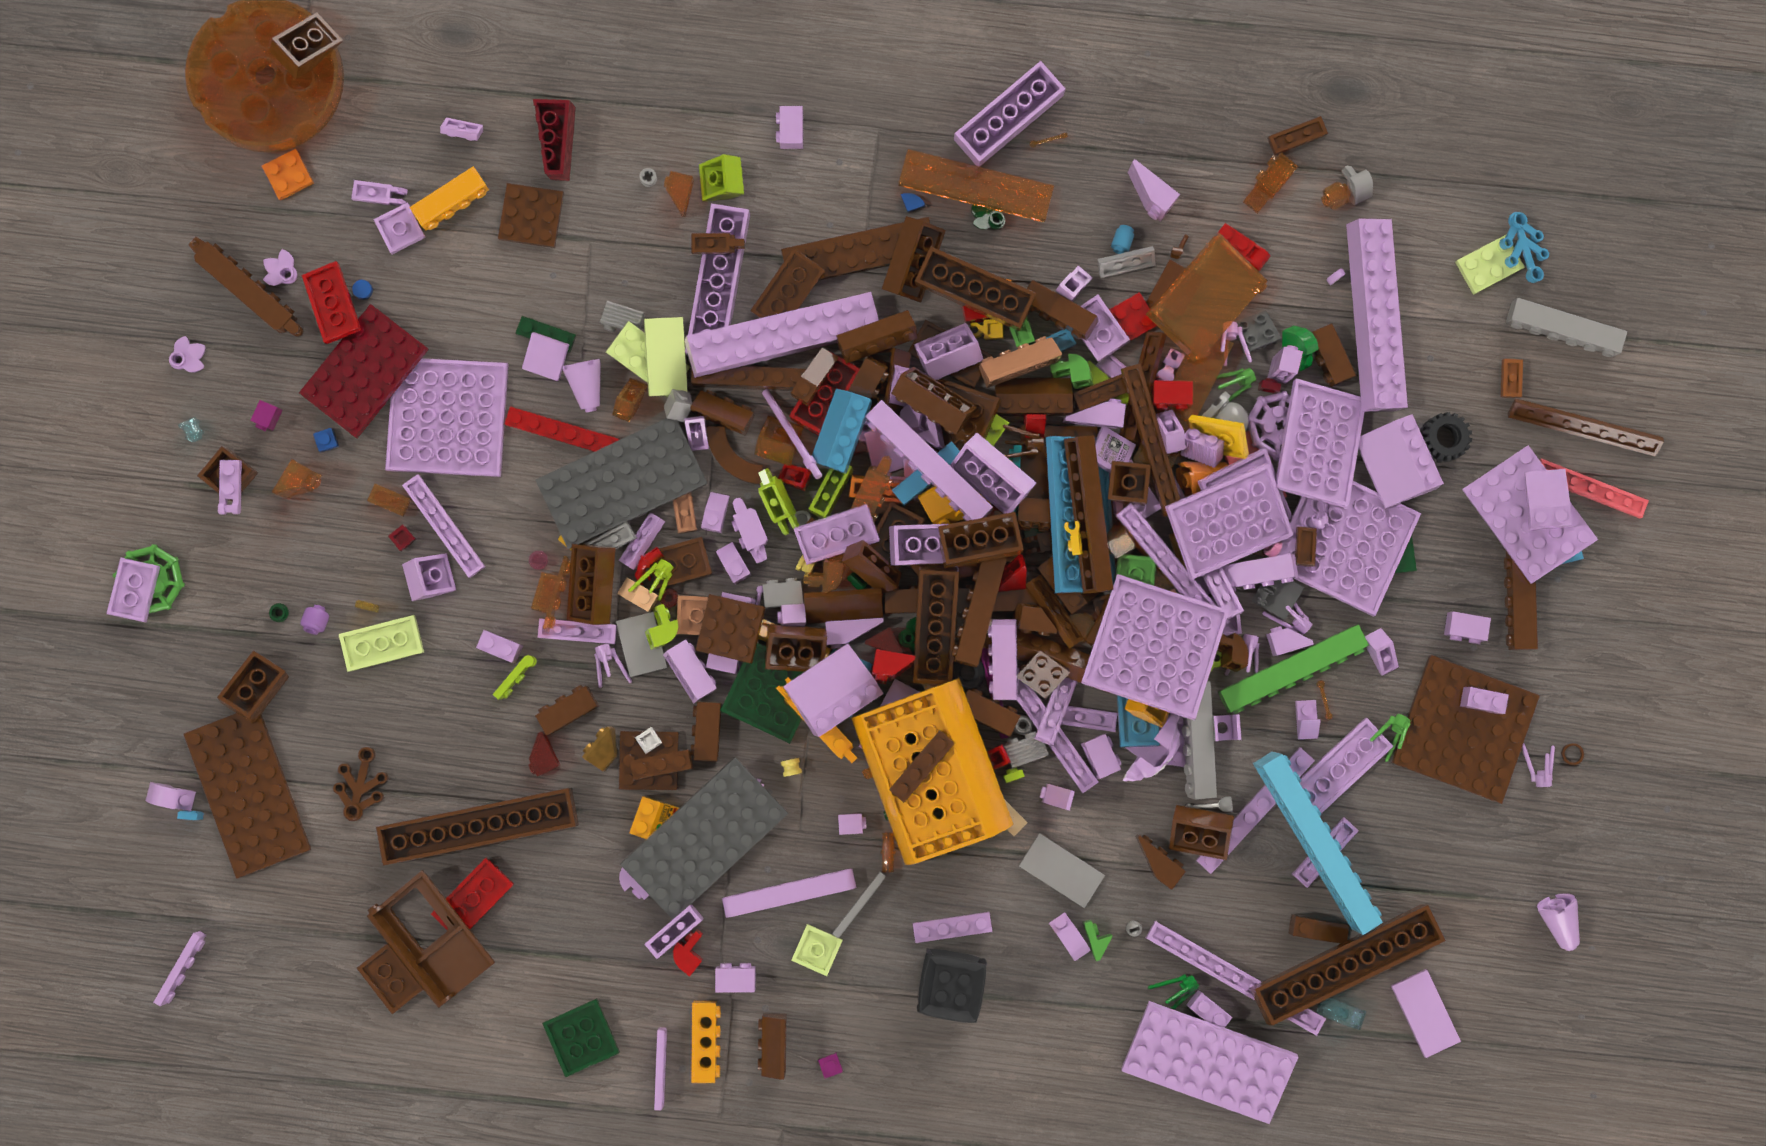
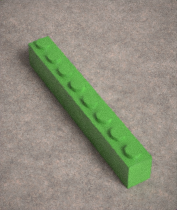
[1218,625,1369,714]

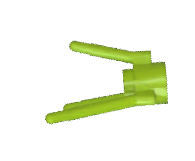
[628,559,673,601]

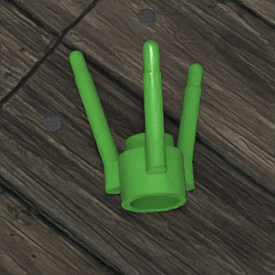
[1215,368,1256,402]
[1370,714,1411,762]

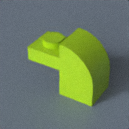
[645,604,678,650]

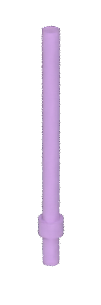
[762,389,822,479]

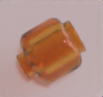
[1321,182,1351,210]

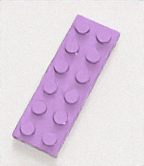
[1300,718,1393,813]

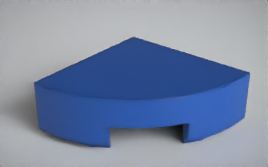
[901,193,925,213]

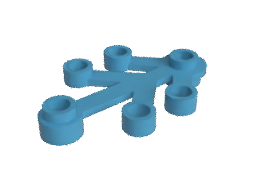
[1499,212,1549,283]

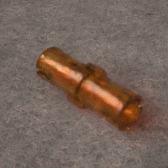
[881,833,896,872]

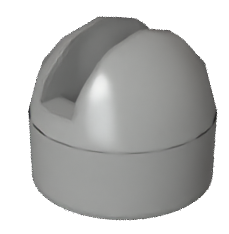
[1126,921,1142,937]

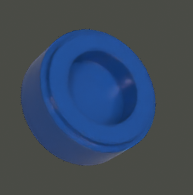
[352,280,373,300]

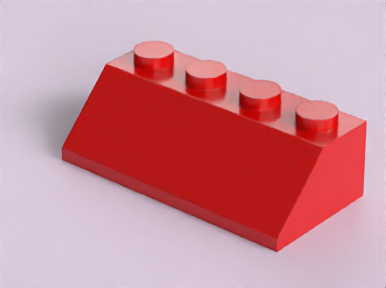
[872,649,915,684]

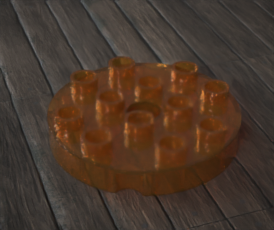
[185,0,344,152]

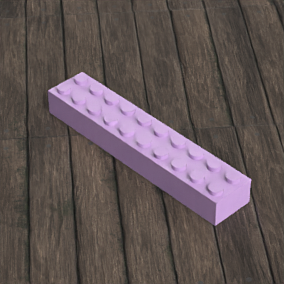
[1346,219,1408,412]
[685,292,879,377]

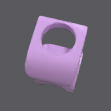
[1155,348,1185,381]

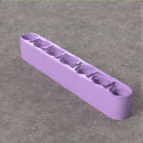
[722,868,857,918]

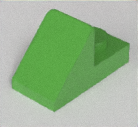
[1083,920,1112,961]

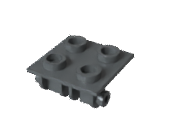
[1236,310,1282,354]
[1251,580,1304,620]

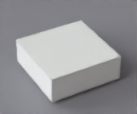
[635,727,662,754]

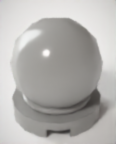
[1202,391,1249,431]

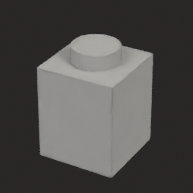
[664,389,692,422]

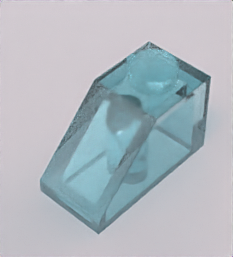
[1316,998,1367,1030]

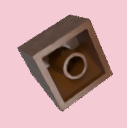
[1108,461,1151,506]

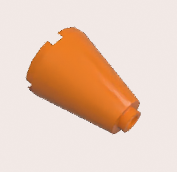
[1176,461,1228,498]

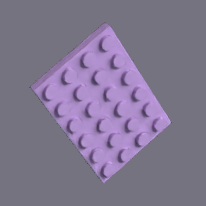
[1275,379,1364,508]
[1462,445,1598,584]
[1165,463,1293,579]

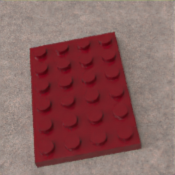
[299,304,429,439]

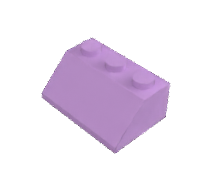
[914,323,983,380]

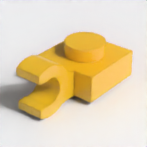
[1064,521,1083,555]

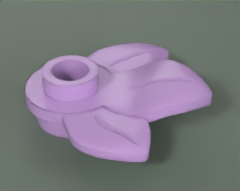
[263,249,297,286]
[169,336,205,372]

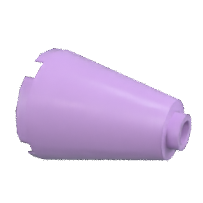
[562,359,601,412]
[1537,894,1580,951]

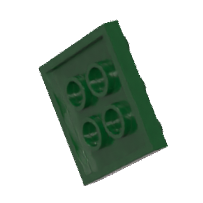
[542,998,620,1078]

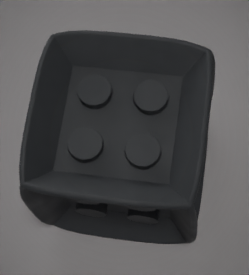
[917,949,987,1023]

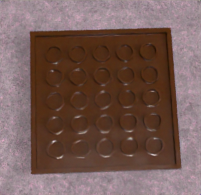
[1391,655,1540,804]

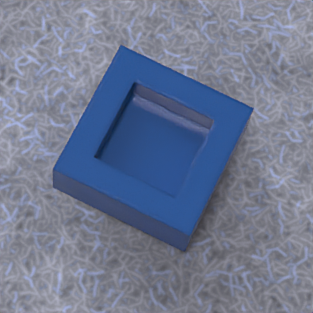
[313,428,339,452]

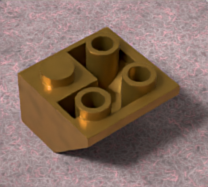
[582,726,617,771]

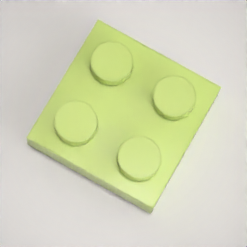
[791,924,843,976]

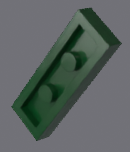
[515,316,576,353]

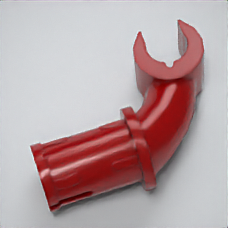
[635,546,664,585]

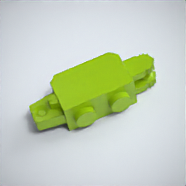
[758,468,799,535]

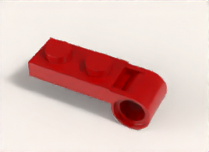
[1214,223,1271,272]

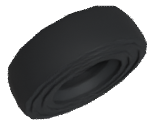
[952,661,985,690]

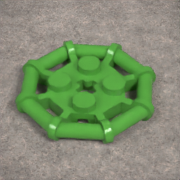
[112,544,185,613]

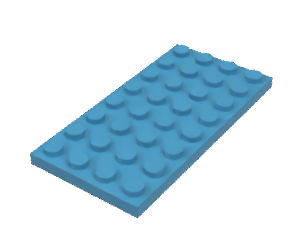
[1046,436,1116,593]

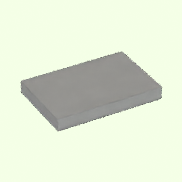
[616,612,668,677]

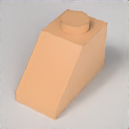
[617,578,658,613]

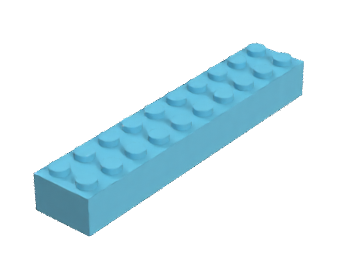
[1253,752,1383,935]

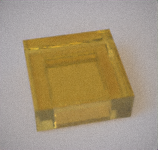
[355,600,380,613]

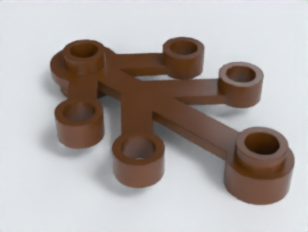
[333,747,389,821]

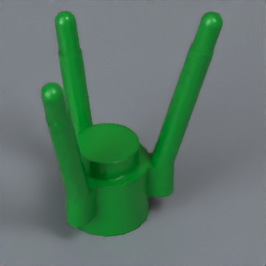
[1148,974,1199,1010]

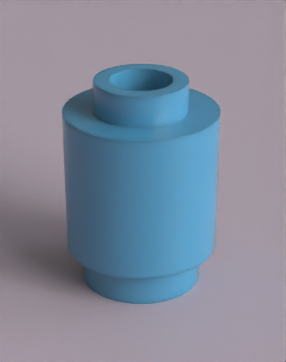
[1111,225,1134,254]

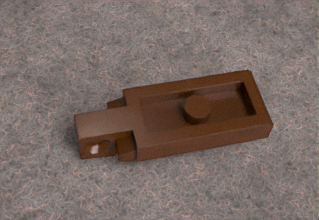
[691,233,745,254]

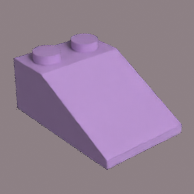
[1128,159,1180,221]
[1062,399,1126,429]
[1524,469,1572,530]

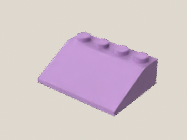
[1358,414,1444,509]
[783,644,883,737]

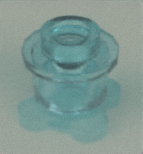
[178,417,204,442]

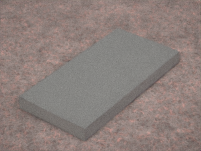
[1019,833,1105,908]

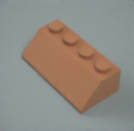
[979,336,1062,388]

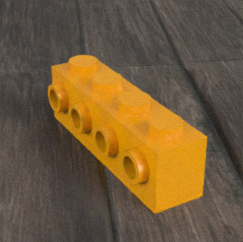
[409,166,489,231]

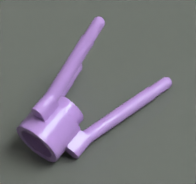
[1221,321,1252,366]
[1262,603,1313,635]
[1225,634,1260,676]
[594,644,632,688]
[1522,743,1555,787]

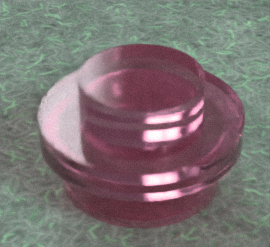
[529,551,548,570]

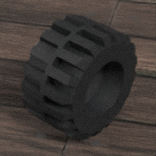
[1420,412,1472,463]

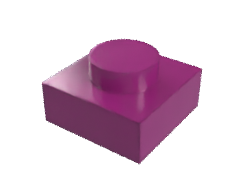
[818,1052,843,1079]

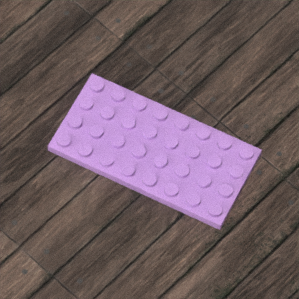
[1122,1001,1298,1124]

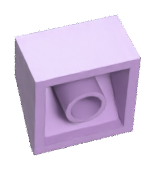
[402,553,456,601]

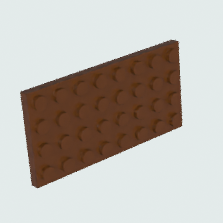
[184,713,311,879]

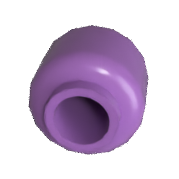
[300,605,329,635]

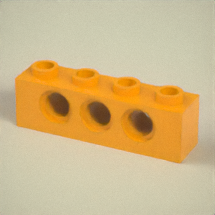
[691,1001,721,1083]

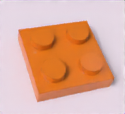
[262,149,314,201]

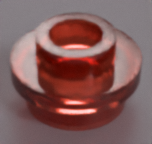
[660,588,678,608]

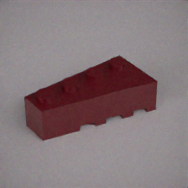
[533,99,576,181]

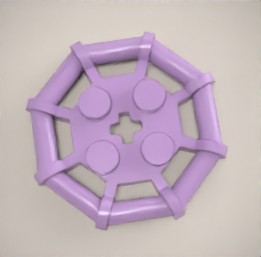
[1248,391,1290,461]

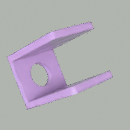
[1213,714,1241,741]

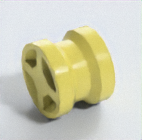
[796,555,817,576]
[781,758,802,777]

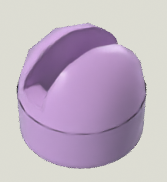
[1312,512,1329,528]

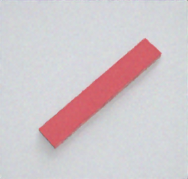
[1539,459,1649,519]

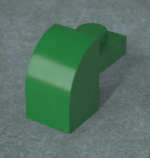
[1282,325,1319,371]

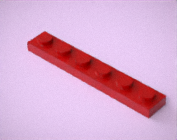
[504,407,620,452]

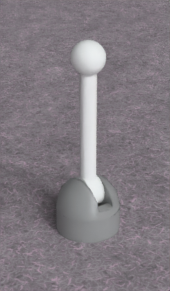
[1185,796,1233,812]

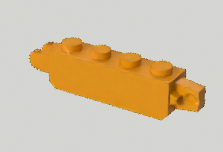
[776,677,857,763]

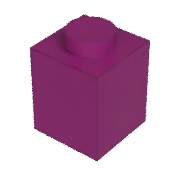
[250,400,283,432]

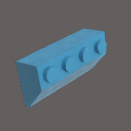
[812,389,872,474]

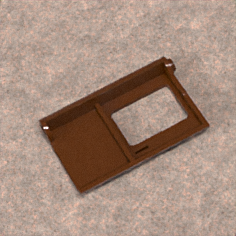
[367,870,495,1008]

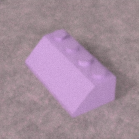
[950,433,1036,514]

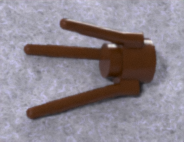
[1003,424,1044,458]

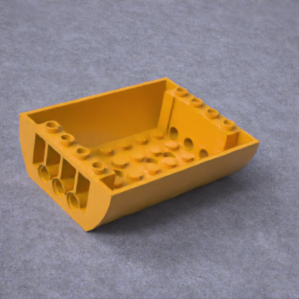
[851,678,1014,865]

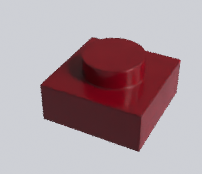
[1258,378,1281,394]
[388,524,417,552]

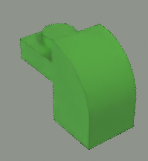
[1050,354,1093,389]

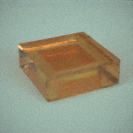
[1243,186,1270,214]

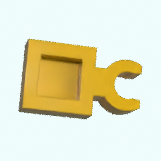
[971,319,1004,340]

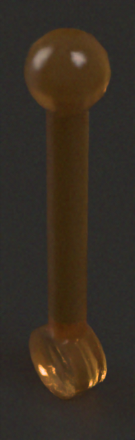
[1029,133,1068,148]
[1316,680,1333,720]

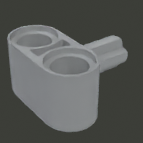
[1342,165,1373,205]

